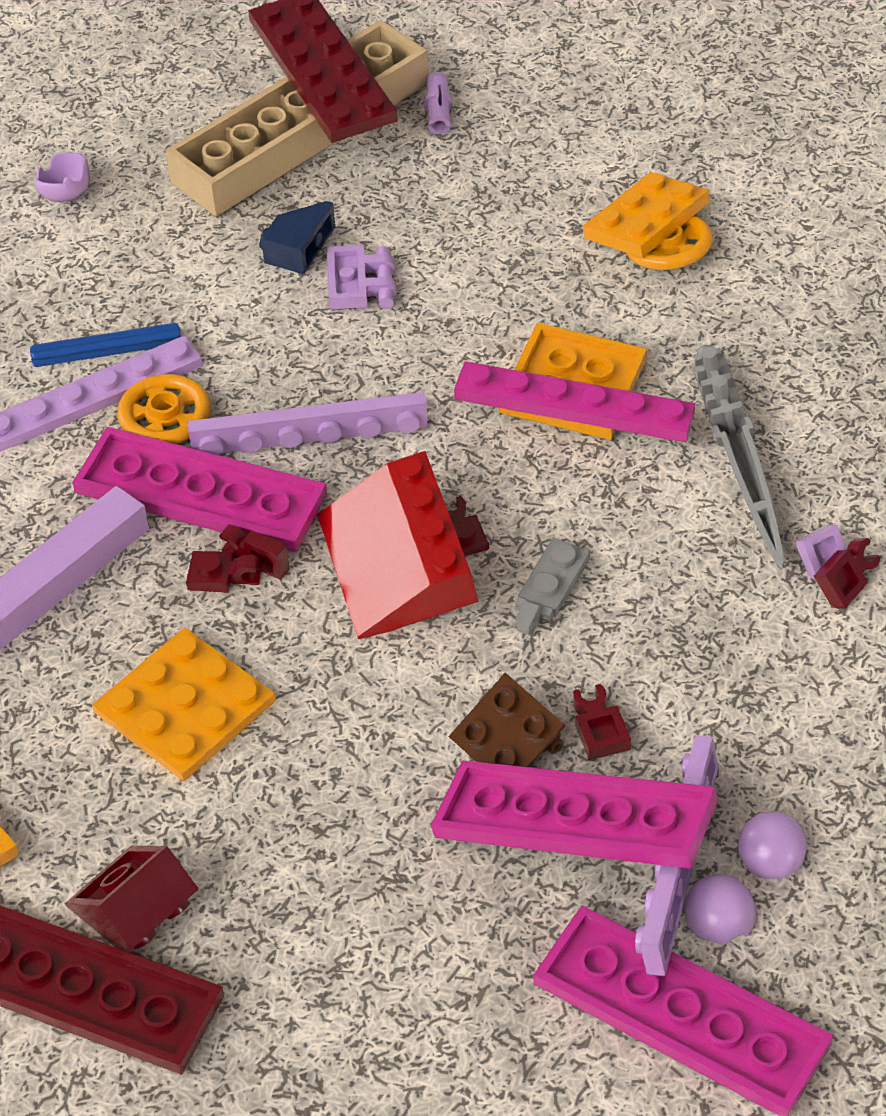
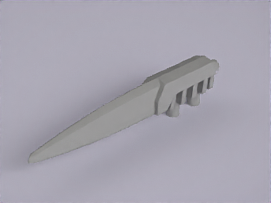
[692,345,785,569]

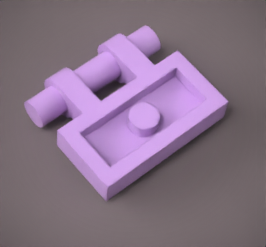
[327,245,397,310]

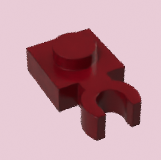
[448,496,489,556]
[219,524,290,580]
[814,538,881,609]
[573,684,631,760]

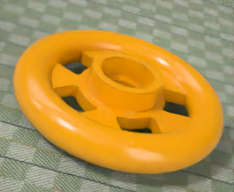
[626,216,713,270]
[117,374,211,444]

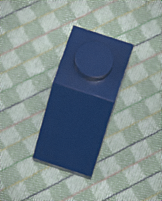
[259,201,335,274]

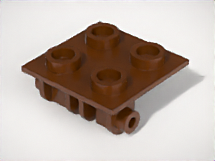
[448,672,566,767]

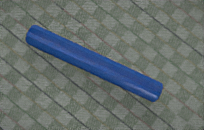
[30,323,181,367]

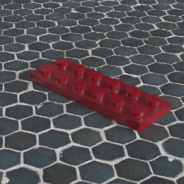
[248,0,398,143]
[0,905,224,1075]

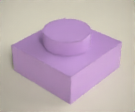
[795,525,847,580]

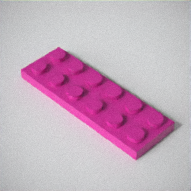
[72,426,327,553]
[431,760,718,869]
[533,905,833,1116]

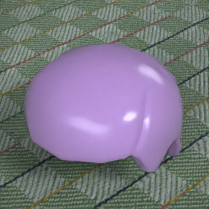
[35,152,90,202]
[738,811,807,879]
[683,874,758,944]

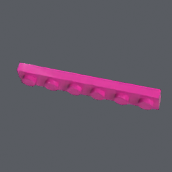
[454,361,696,443]

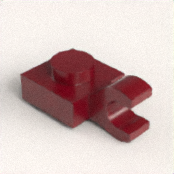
[186,551,262,593]

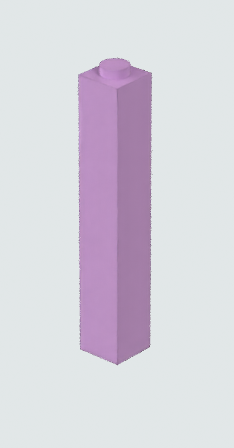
[0,486,149,650]

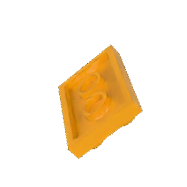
[583,172,710,258]

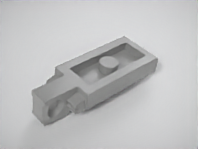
[515,538,590,635]

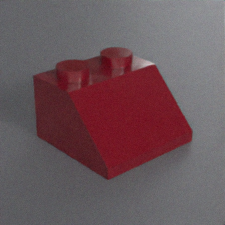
[64,845,199,950]

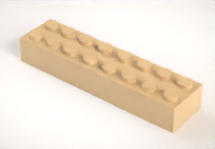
[165,20,429,217]

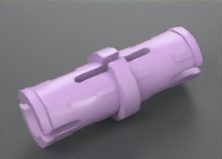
[424,72,452,134]

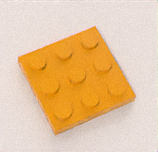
[499,322,647,440]
[92,627,276,782]

